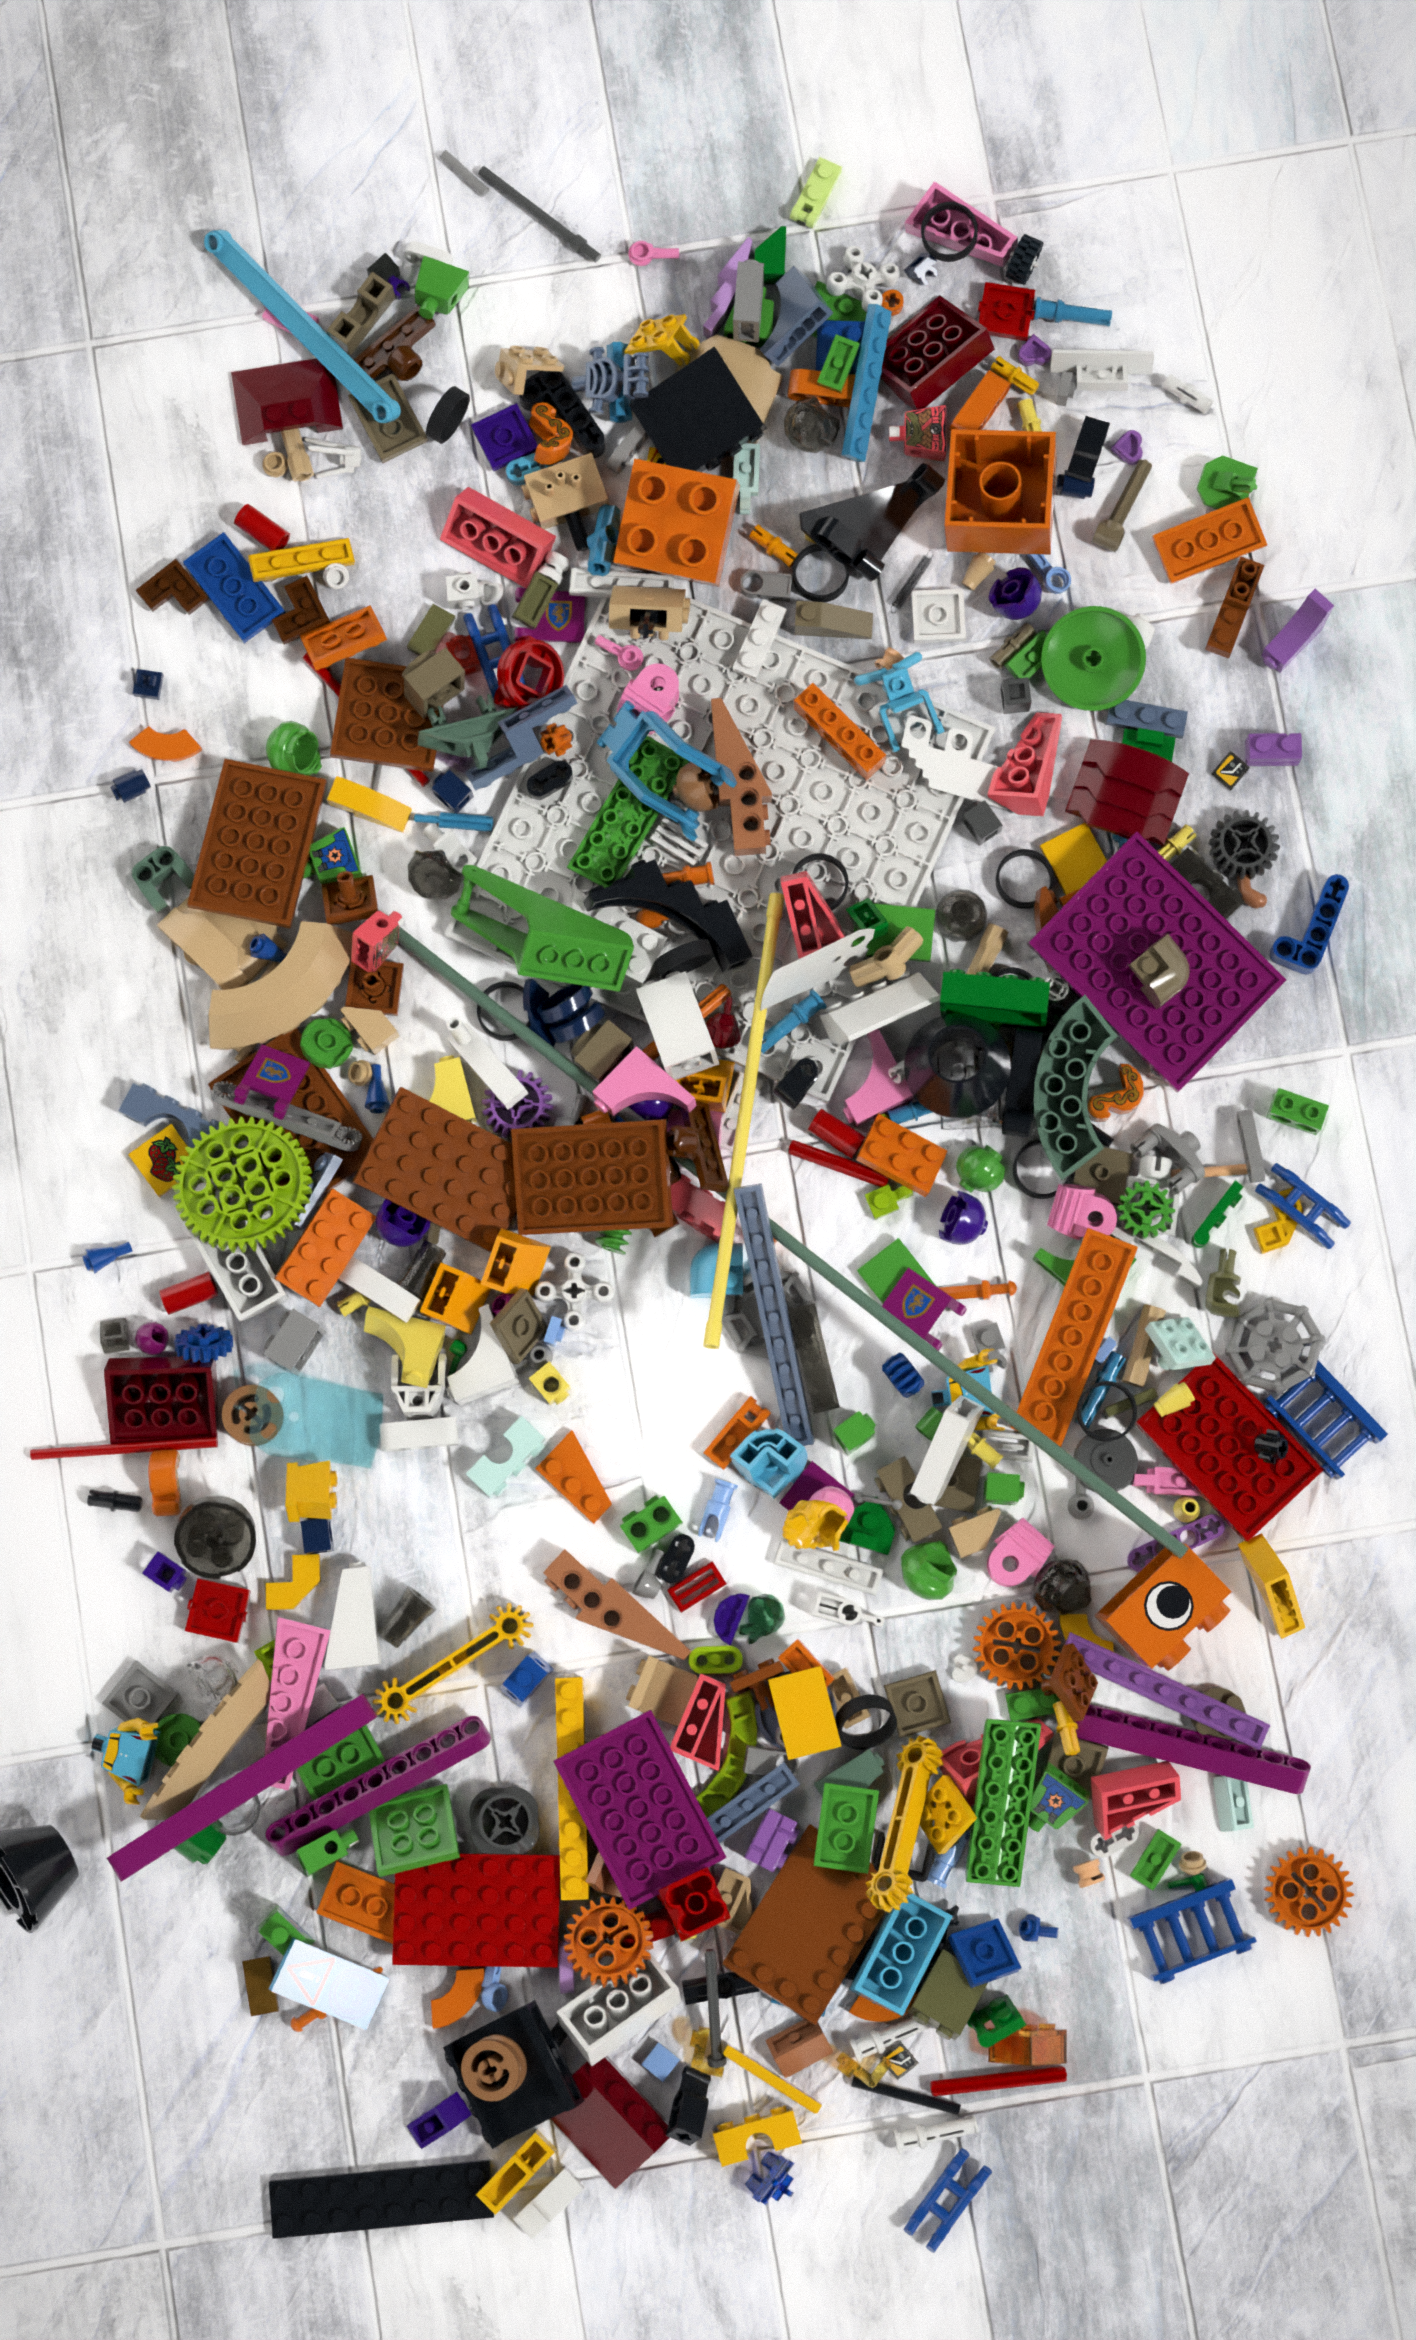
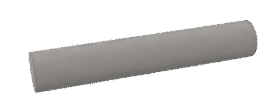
[440,150,489,197]

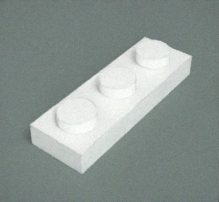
[732,599,787,681]

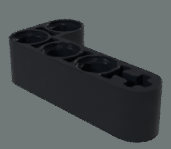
[519,371,605,458]
[1001,1028,1043,1138]

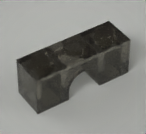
[1170,847,1245,921]

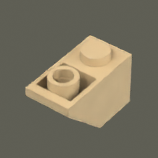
[340,1006,399,1055]
[947,1506,1001,1559]

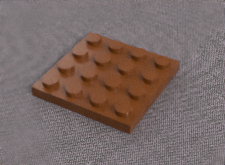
[330,658,444,773]

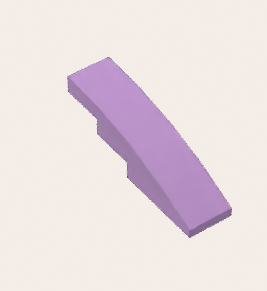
[703,237,752,339]

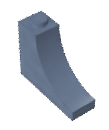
[760,266,833,366]

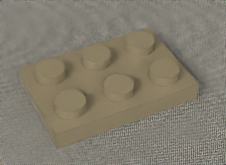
[348,373,428,464]

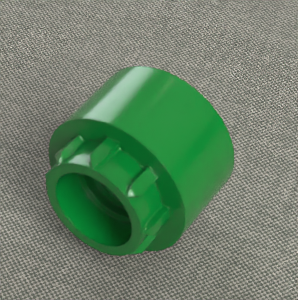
[173,1821,226,1864]

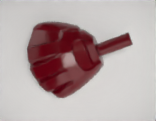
[705,996,741,1049]

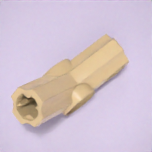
[849,926,924,988]

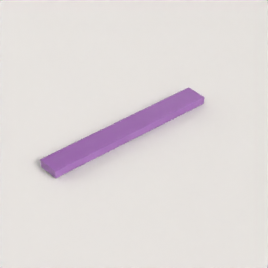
[1064,1632,1271,1750]

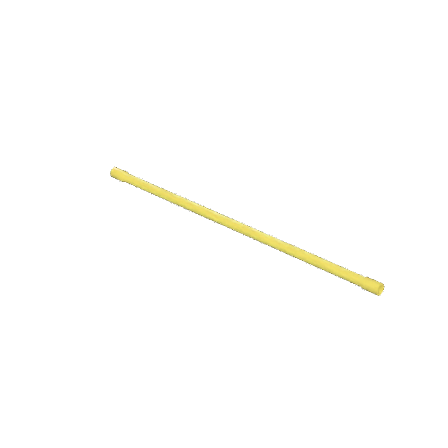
[703,893,785,1349]

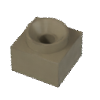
[402,647,465,719]
[570,1020,634,1084]

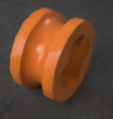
[881,289,904,316]

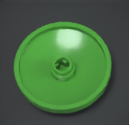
[1041,606,1146,711]

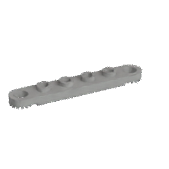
[211,1081,362,1151]

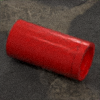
[234,504,290,551]
[807,1108,866,1159]
[159,1271,219,1315]

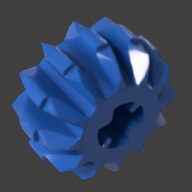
[882,1352,925,1398]

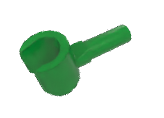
[448,1339,467,1376]
[1168,1873,1208,1891]

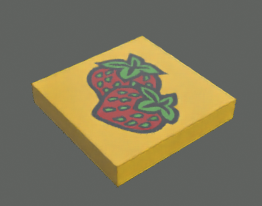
[128,1124,189,1198]

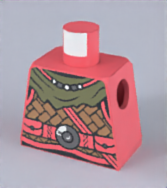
[889,405,946,461]
[351,911,404,972]

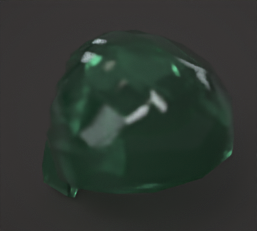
[739,1593,785,1644]

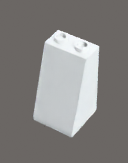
[636,971,719,1080]

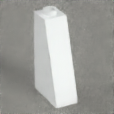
[910,1395,985,1505]
[324,1562,382,1671]

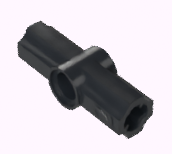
[682,1972,760,2005]

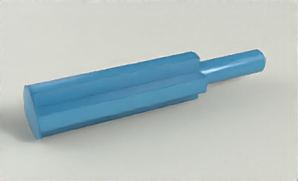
[414,812,494,832]

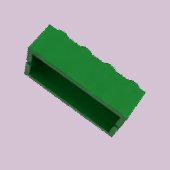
[940,969,1050,1028]

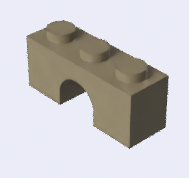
[326,272,396,356]
[874,1456,943,1544]

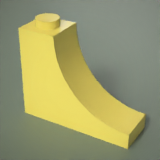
[429,1055,477,1123]
[364,1306,446,1388]

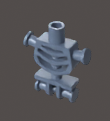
[571,347,649,415]

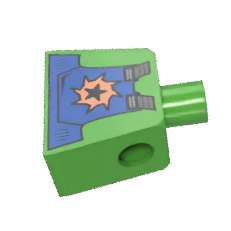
[303,827,363,884]
[1028,1762,1090,1832]
[258,1905,315,1956]

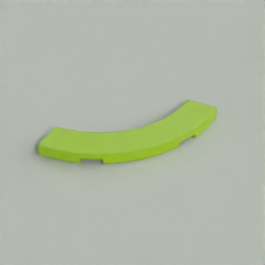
[696,1690,757,1818]

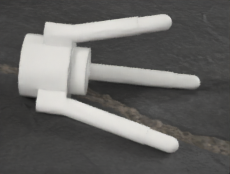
[304,437,361,479]

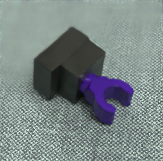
[367,252,410,300]

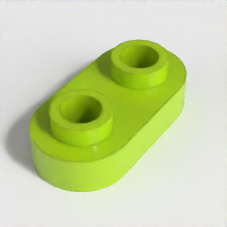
[689,1646,743,1674]

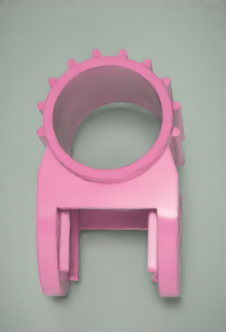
[616,663,679,735]
[1047,1184,1117,1240]
[987,1517,1055,1587]

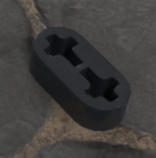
[527,761,573,800]
[659,1534,695,1584]

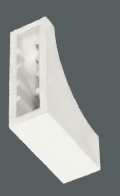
[446,1305,520,1406]

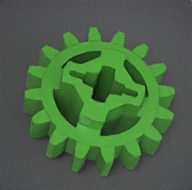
[1116,1180,1175,1240]

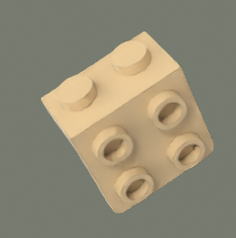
[495,345,564,395]
[626,1656,698,1726]

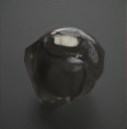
[784,396,840,453]
[407,849,465,901]
[1033,1558,1092,1615]

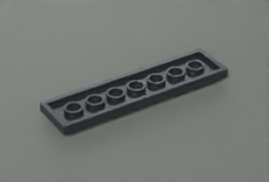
[269,2159,495,2239]

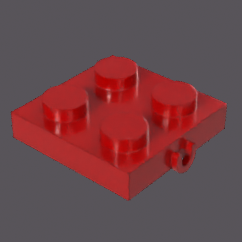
[978,282,1036,341]
[185,1578,251,1643]

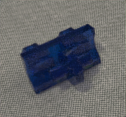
[745,2151,795,2205]

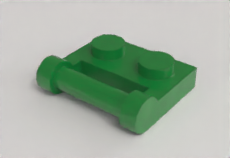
[967,1994,1026,2048]

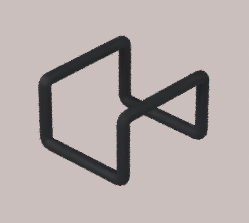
[874,1832,934,1882]

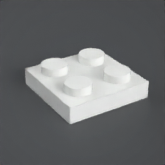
[911,588,966,644]

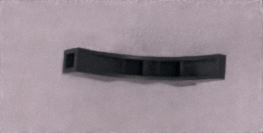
[583,860,753,973]

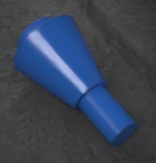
[249,934,287,963]
[364,1064,390,1114]
[82,1242,133,1274]

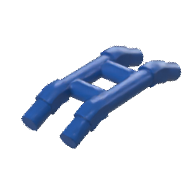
[463,604,526,699]
[1255,1163,1351,1249]
[903,2148,992,2253]

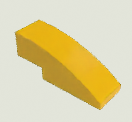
[327,776,412,833]
[476,2129,557,2215]

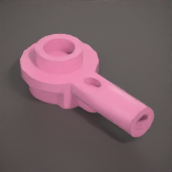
[628,241,679,266]
[594,635,643,671]

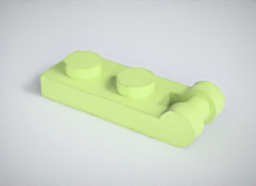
[790,157,842,229]

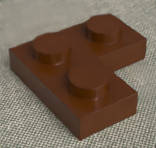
[136,559,209,615]
[272,576,330,645]

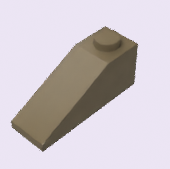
[794,601,873,639]

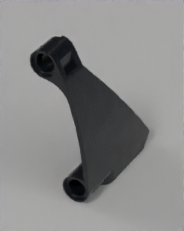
[799,463,945,581]

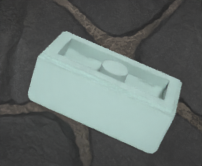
[1213,1776,1254,1832]

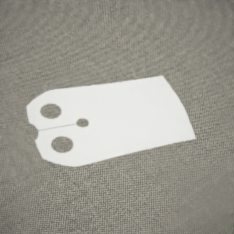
[760,929,875,1011]

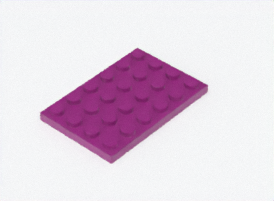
[553,1710,727,1910]

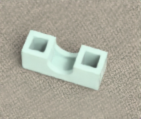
[466,1415,546,1498]

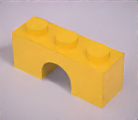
[713,2105,802,2167]

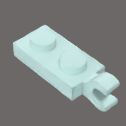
[733,443,760,515]

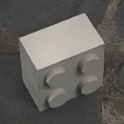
[264,1309,326,1377]

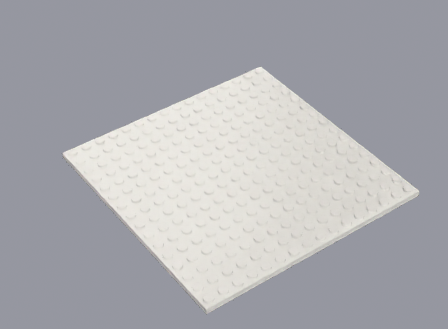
[444,567,996,1103]

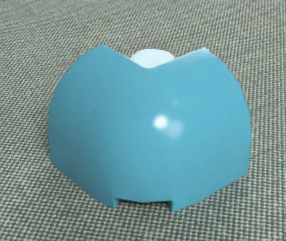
[690,1243,743,1298]
[730,1428,807,1499]

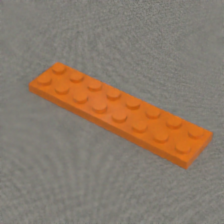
[1011,1228,1138,1447]

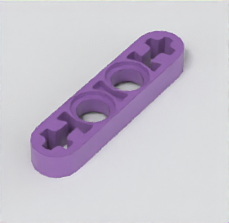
[1126,1514,1225,1572]

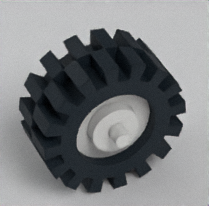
[1005,234,1044,285]

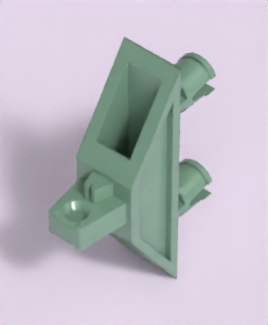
[417,694,518,769]

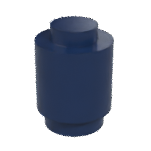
[1056,470,1095,499]
[110,769,151,803]

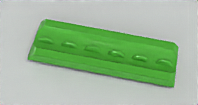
[567,736,690,888]
[965,1718,1041,1887]

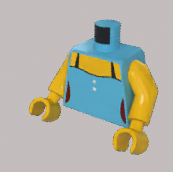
[931,1348,1005,1431]
[91,1718,160,1805]

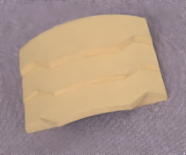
[675,335,783,444]
[157,897,288,990]

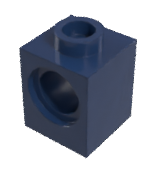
[431,769,474,814]
[300,1518,334,1555]

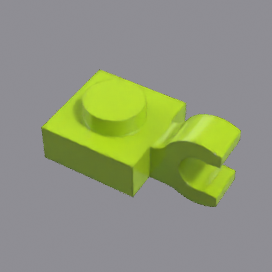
[864,1184,913,1220]

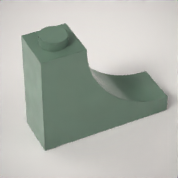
[814,1749,885,1797]

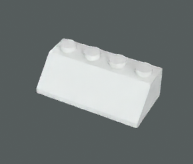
[820,970,940,1044]
[187,1203,290,1322]

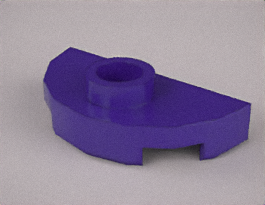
[713,1593,750,1646]

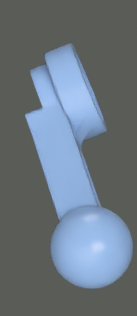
[1026,554,1071,594]
[481,1966,508,2012]

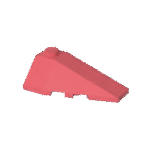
[987,712,1062,816]
[939,1718,1054,1807]

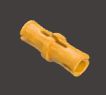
[749,524,798,568]

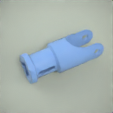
[698,1478,738,1542]
[927,1830,970,1889]

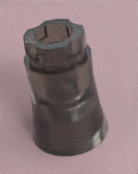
[395,1241,446,1302]
[378,1586,437,1648]

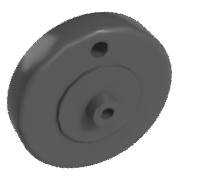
[1073,1429,1138,1493]

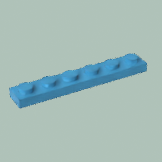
[841,304,892,462]

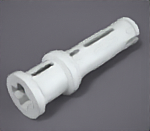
[849,2018,933,2063]
[893,2115,979,2154]

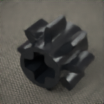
[1254,1429,1288,1464]

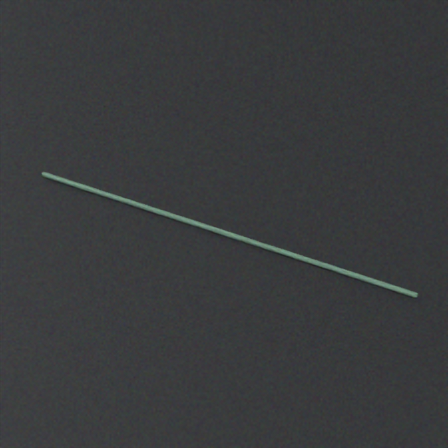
[378,910,1189,1559]

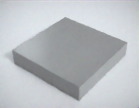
[102,1660,179,1723]

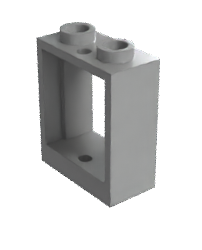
[733,260,764,342]

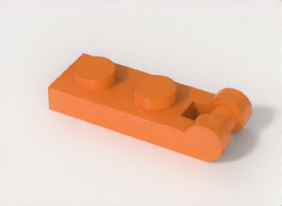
[703,1396,771,1470]

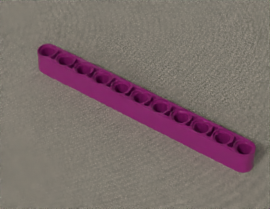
[106,1694,378,1882]

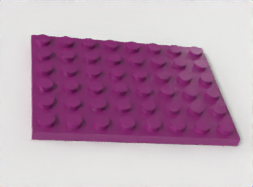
[1027,832,1286,1093]

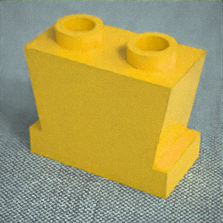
[285,1460,338,1522]

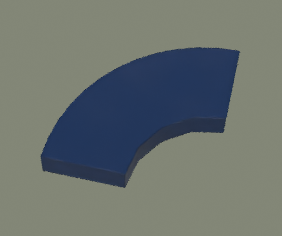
[523,979,556,1047]

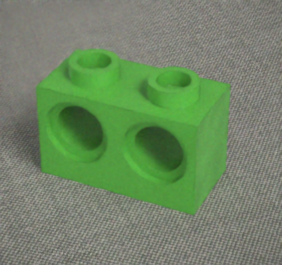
[1266,1088,1329,1135]
[832,1411,876,1456]
[983,1472,1025,1506]
[620,1495,683,1554]

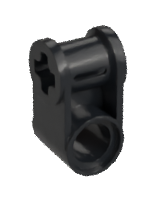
[772,1058,818,1110]

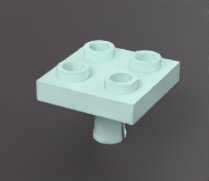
[1145,1317,1216,1370]

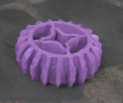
[482,1069,553,1139]

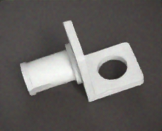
[423,823,479,878]

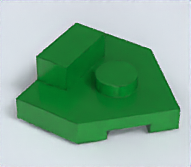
[1122,728,1176,762]
[839,1496,896,1556]

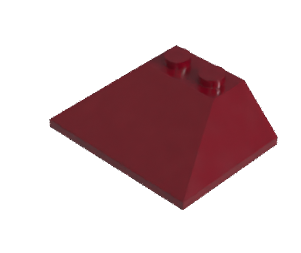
[231,358,343,445]

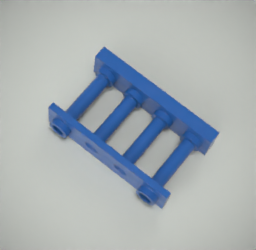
[1263,1360,1388,1480]
[1127,1878,1257,1985]

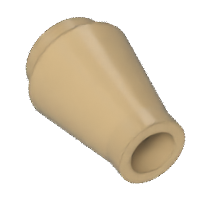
[961,553,996,591]

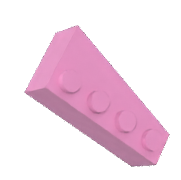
[905,181,1018,267]

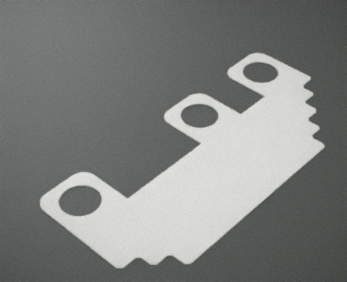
[901,716,1009,810]

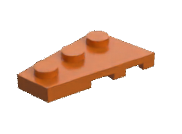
[535,1430,612,1524]

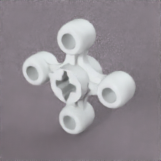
[826,246,900,312]
[535,1252,615,1332]

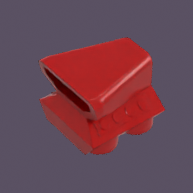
[657,1867,731,1941]

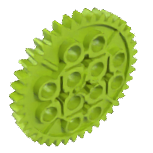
[172,1117,313,1253]

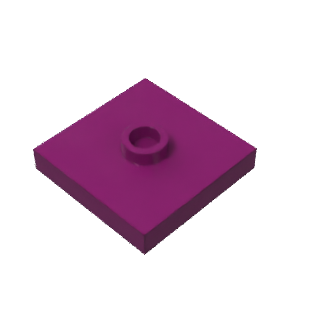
[779,1461,854,1511]

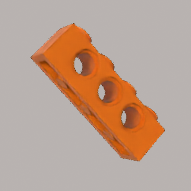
[794,683,886,781]

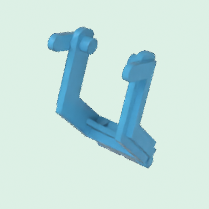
[597,700,737,841]

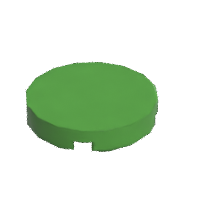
[300,1018,353,1069]
[154,1713,202,1767]

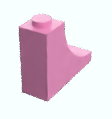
[842,1029,913,1128]
[592,1046,697,1116]

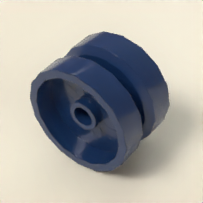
[537,984,605,1043]

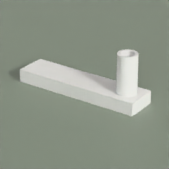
[446,1017,529,1110]

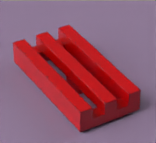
[667,1561,727,1613]

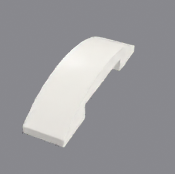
[1109,1227,1203,1289]
[338,1256,421,1323]

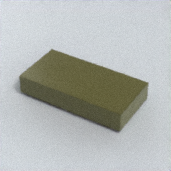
[512,571,559,630]
[407,604,456,655]
[1103,1387,1158,1420]

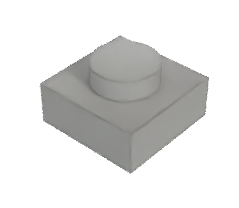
[1056,371,1076,406]

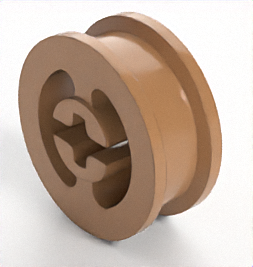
[222,1385,284,1446]
[461,2034,527,2101]

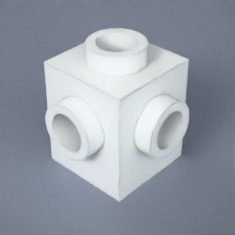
[445,571,484,611]

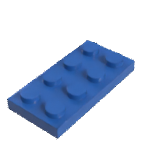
[183,532,285,643]

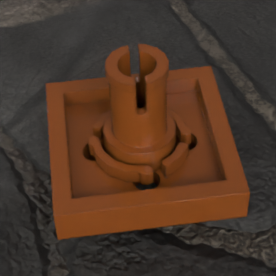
[321,871,378,925]
[345,961,404,1016]
[1041,1643,1098,1722]
[730,1658,784,1711]

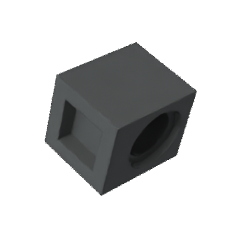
[1000,677,1032,714]
[962,800,1003,846]

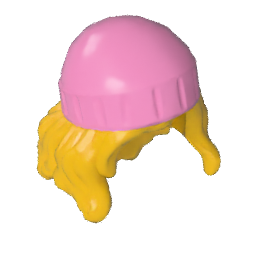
[782,1486,854,1551]

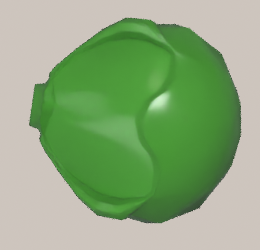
[265,720,322,776]
[901,1540,958,1600]

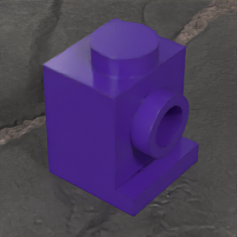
[142,1551,187,1593]

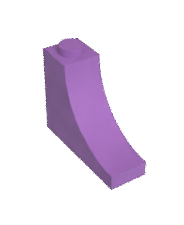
[1261,588,1334,673]

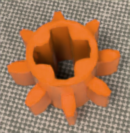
[540,723,572,757]

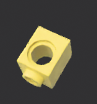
[529,1361,571,1405]

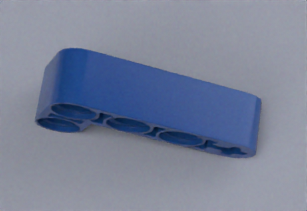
[1269,874,1349,975]

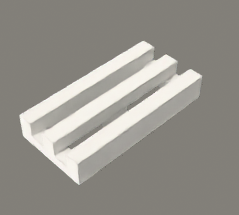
[650,817,708,867]
[981,1430,1035,1463]

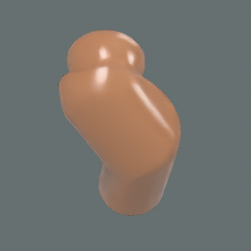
[1236,875,1267,909]

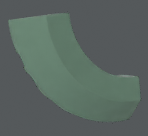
[1033,995,1118,1180]

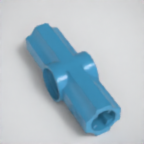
[606,342,632,423]
[587,504,621,577]

